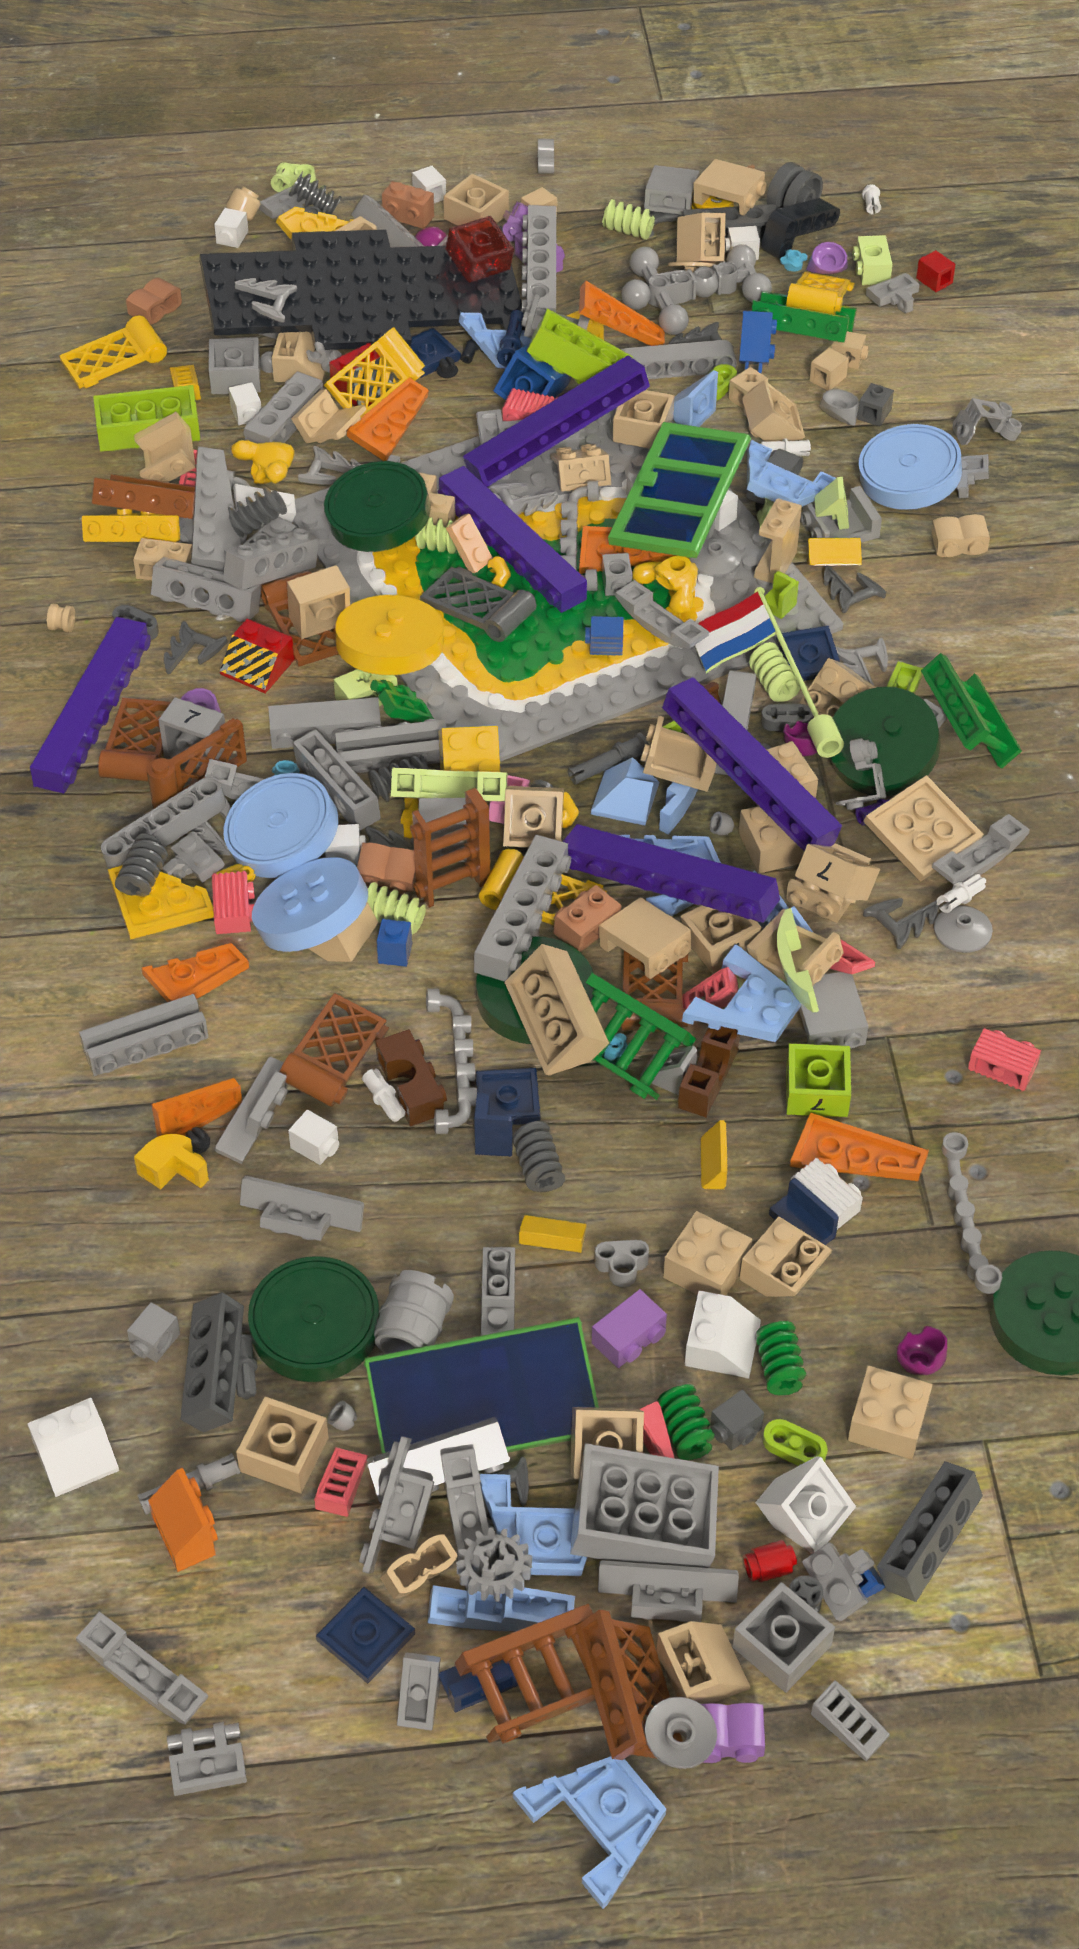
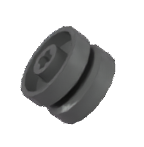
[766,162,823,209]

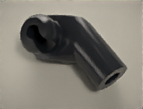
[460,339,484,364]

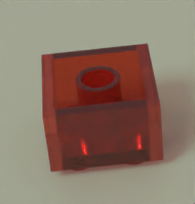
[445,215,514,283]

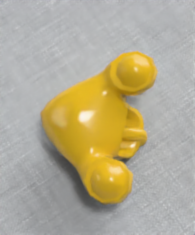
[231,440,295,484]
[632,556,698,613]

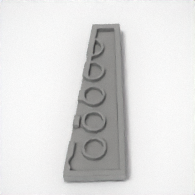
[191,446,241,569]

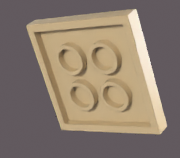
[864,775,984,882]

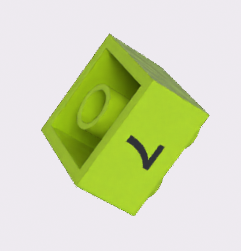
[786,1043,851,1117]

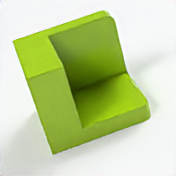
[765,571,799,619]

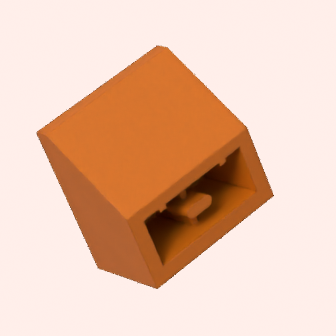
[148,1468,218,1572]

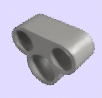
[538,139,554,174]
[595,1240,649,1287]

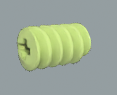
[602,199,655,240]
[415,517,460,555]
[749,642,800,702]
[367,882,426,935]

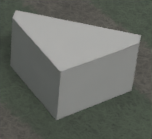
[640,1045,697,1095]

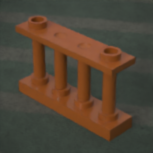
[92,474,196,519]
[410,788,490,908]
[455,1603,597,1744]

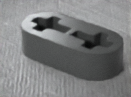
[112,605,159,640]
[761,704,813,731]

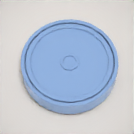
[859,424,962,510]
[223,773,338,878]
[252,857,368,952]

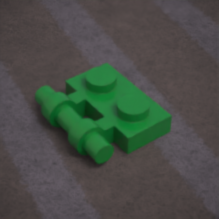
[370,680,434,723]

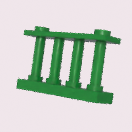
[752,291,857,342]
[921,653,1022,769]
[585,973,696,1100]

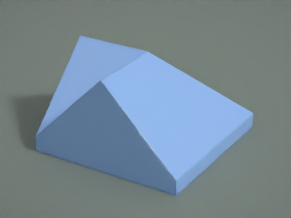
[673,370,718,438]
[591,757,659,826]

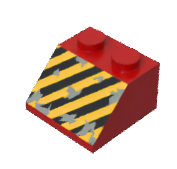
[329,343,397,407]
[220,619,295,694]

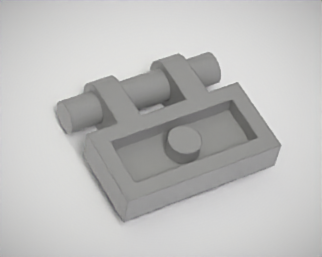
[167,1722,247,1796]

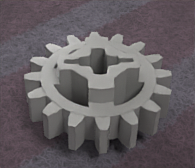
[456,1528,532,1602]

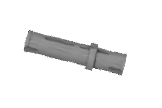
[137,1453,240,1515]

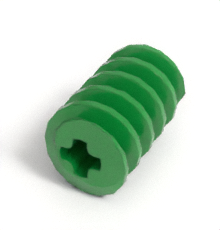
[756,1321,807,1395]
[657,1384,715,1460]

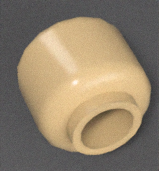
[226,186,261,221]

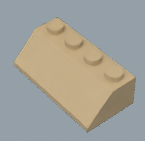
[505,944,609,1075]

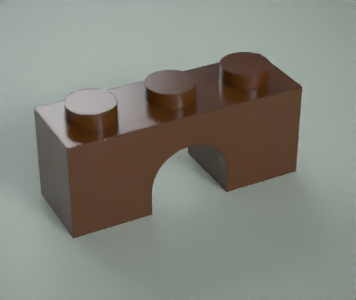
[678,1026,740,1118]
[376,1029,447,1127]

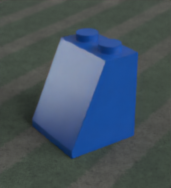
[493,344,573,400]

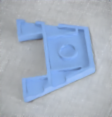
[459,312,531,369]
[747,440,836,507]
[619,835,721,916]
[682,945,801,1042]
[480,1474,587,1576]
[513,1757,666,1909]

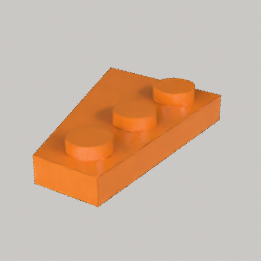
[142,943,249,1002]
[151,1078,242,1137]

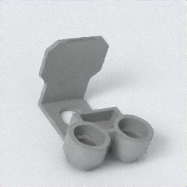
[953,398,1022,445]
[836,738,886,810]

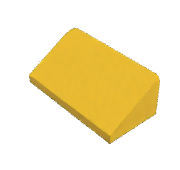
[808,538,862,565]
[701,1120,727,1189]
[519,1215,587,1253]

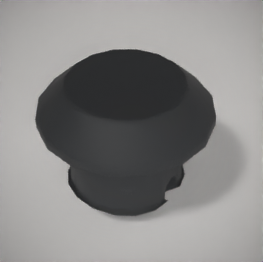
[436,357,458,378]
[186,1127,211,1154]

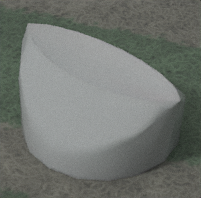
[819,389,859,426]

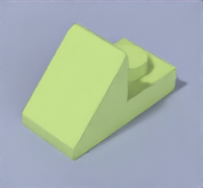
[815,477,849,530]

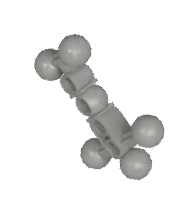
[621,244,772,335]

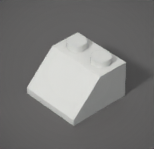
[685,1291,761,1378]
[27,1398,119,1497]

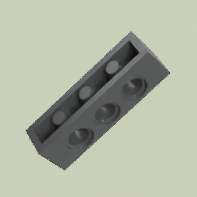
[683,204,776,242]
[180,1292,244,1433]
[877,1461,983,1602]

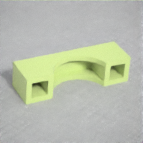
[391,768,508,802]

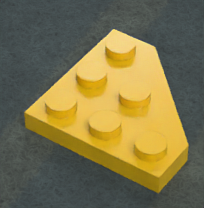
[276,207,353,241]
[108,865,214,940]

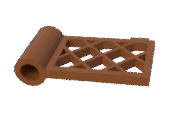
[260,570,338,667]
[98,698,171,782]
[147,718,247,809]
[622,950,688,1032]
[280,993,389,1107]

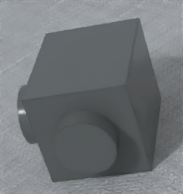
[857,383,894,427]
[710,1389,764,1451]

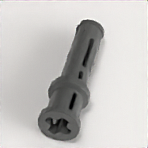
[568,732,649,785]

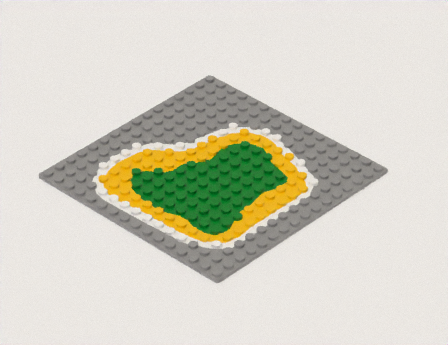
[292,389,843,762]

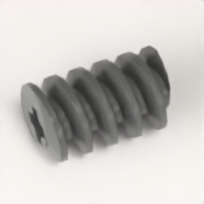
[289,171,342,214]
[228,486,287,538]
[368,755,429,803]
[115,833,168,896]
[513,1121,565,1192]

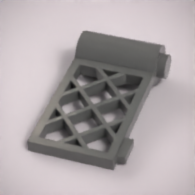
[420,567,537,642]

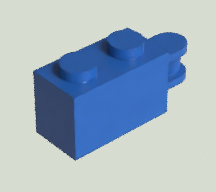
[739,311,777,374]

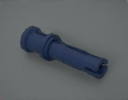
[497,310,524,367]

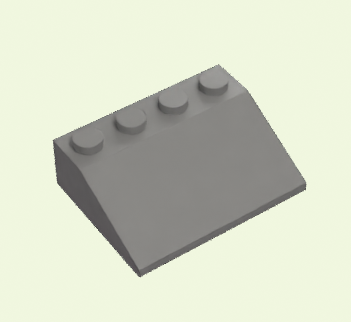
[570,1443,719,1568]

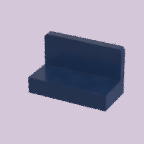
[474,1093,513,1157]
[769,1178,839,1245]
[439,1660,518,1713]

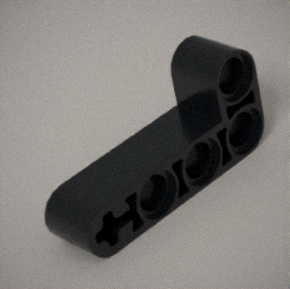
[761,198,840,260]

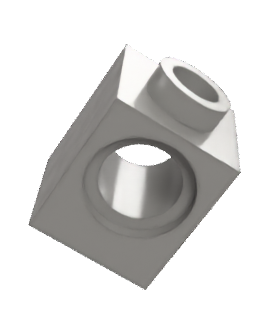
[602,553,632,596]
[127,1302,180,1363]

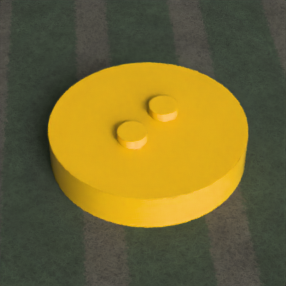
[335,595,444,675]

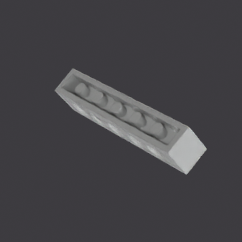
[522,205,556,313]
[474,835,571,981]

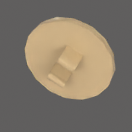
[668,262,714,273]

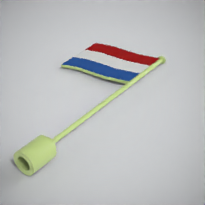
[694,587,844,758]

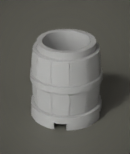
[374,1270,454,1354]

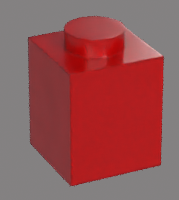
[916,250,956,292]

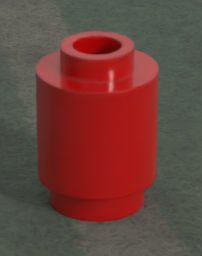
[743,1540,797,1583]

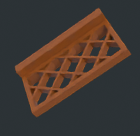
[576,1609,683,1760]

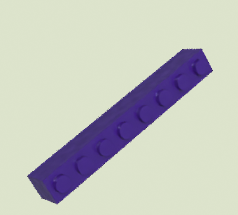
[463,355,650,487]
[438,466,587,613]
[30,617,151,794]
[662,677,842,851]
[563,824,780,923]

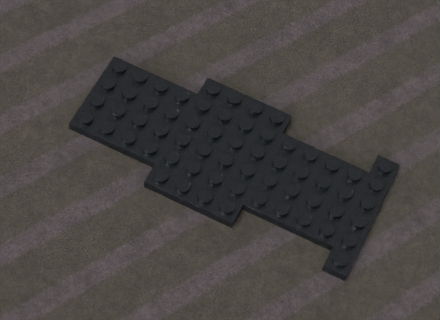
[199,226,526,350]

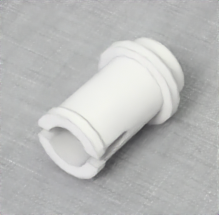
[862,184,881,214]

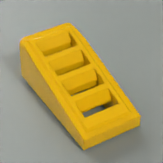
[169,364,201,400]

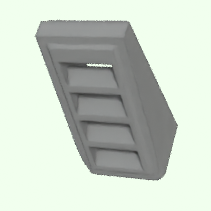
[811,1680,890,1762]

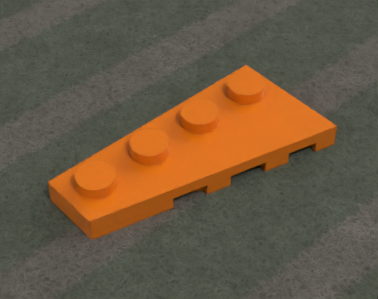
[579,280,665,346]
[347,377,429,461]
[579,526,687,574]
[790,1113,929,1181]

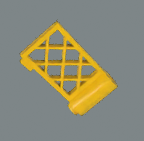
[786,272,855,315]
[59,315,167,389]
[324,327,425,418]
[479,849,607,926]

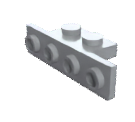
[215,1057,288,1164]
[240,1176,364,1241]
[359,1436,435,1574]
[598,1560,739,1622]

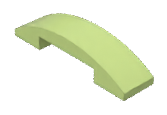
[777,908,819,1013]

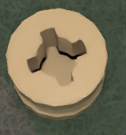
[47,603,75,633]

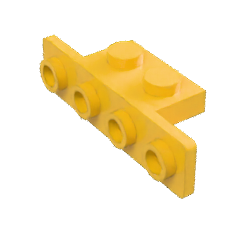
[82,508,180,542]

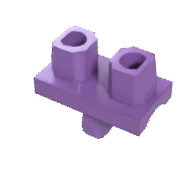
[502,201,528,241]

